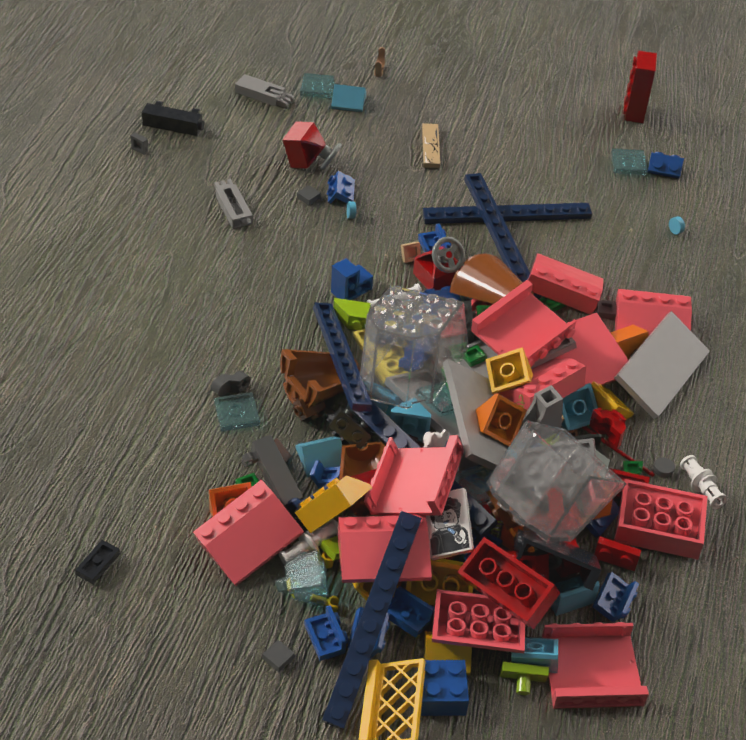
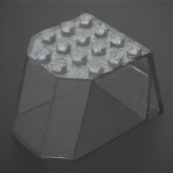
[360,285,469,409]
[486,420,626,542]

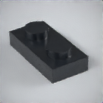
[75,540,120,585]

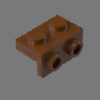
[486,488,526,530]

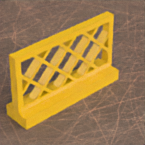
[359,658,426,740]

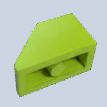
[333,298,371,330]

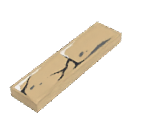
[422,123,440,168]

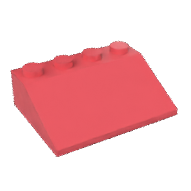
[528,253,604,315]
[615,289,692,335]
[494,358,586,410]
[614,479,708,559]
[193,480,304,586]
[338,515,432,583]
[432,589,525,653]

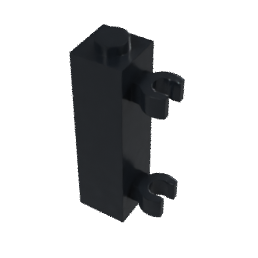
[141,100,205,136]

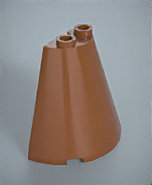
[450,253,534,304]
[280,349,369,409]
[339,441,386,517]

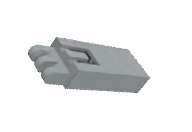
[235,74,294,108]
[214,179,253,229]

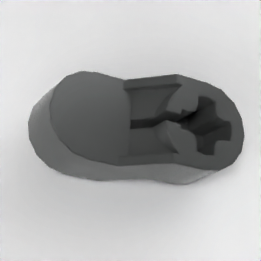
[211,370,251,397]

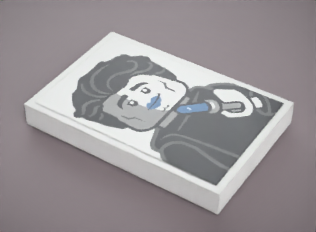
[426,488,474,560]

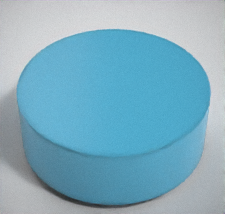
[347,201,357,219]
[669,216,685,234]

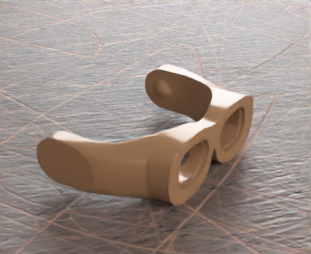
[374,47,385,77]

